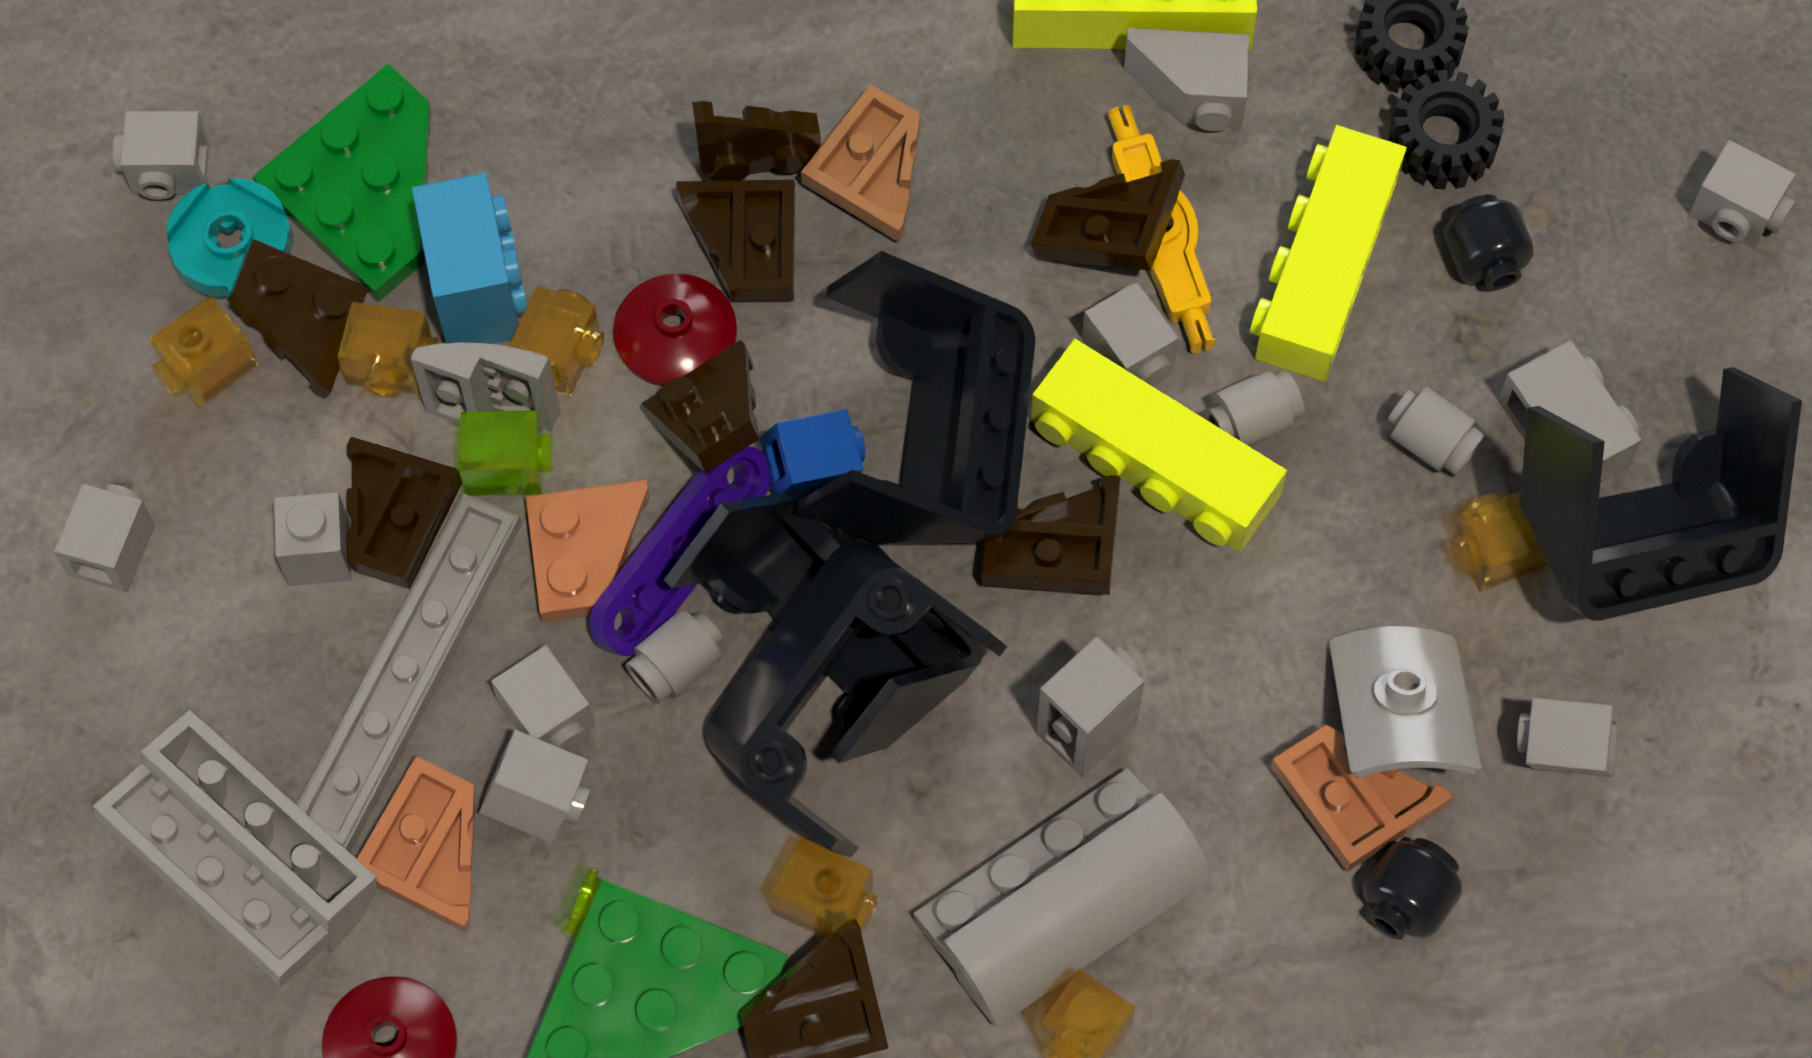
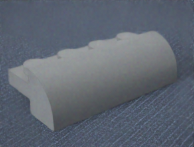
[92,710,377,988]
[913,768,1212,1028]

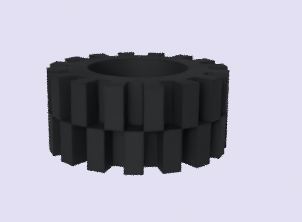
[1354,0,1469,93]
[1389,70,1505,190]

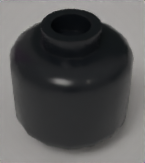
[1444,194,1534,291]
[1363,838,1462,940]

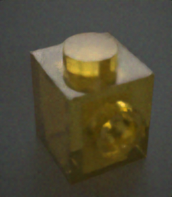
[509,286,604,395]
[149,295,258,409]
[338,302,439,397]
[1451,491,1548,591]
[770,836,879,938]
[1038,969,1136,1058]

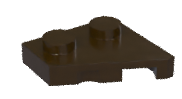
[692,101,821,181]
[1031,159,1185,271]
[676,180,796,301]
[227,239,369,399]
[641,340,759,474]
[347,436,464,589]
[981,475,1120,595]
[739,919,888,1058]

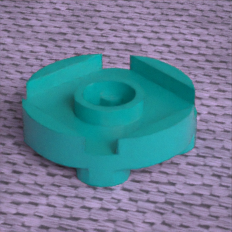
[166,178,294,299]

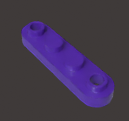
[590,446,771,656]

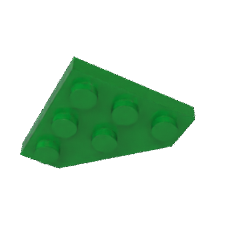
[252,64,432,302]
[527,879,788,1058]

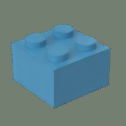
[412,173,529,344]

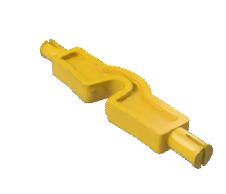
[1107,105,1216,354]

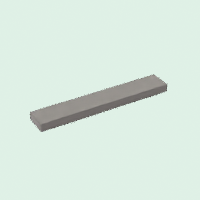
[297,493,522,853]

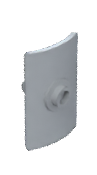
[1329,626,1482,778]

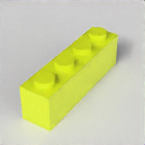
[1013,0,1257,51]
[1249,125,1407,382]
[1030,339,1287,553]

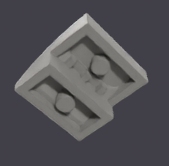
[410,342,561,433]

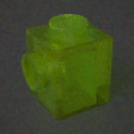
[459,411,554,496]

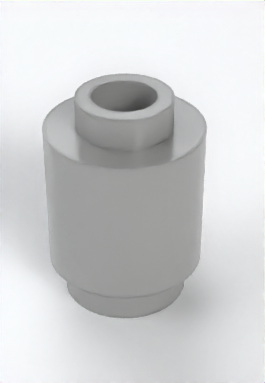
[1206,370,1305,446]
[1387,386,1486,476]
[625,609,723,704]

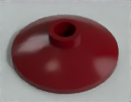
[613,274,737,387]
[322,977,458,1058]

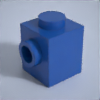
[759,409,865,494]

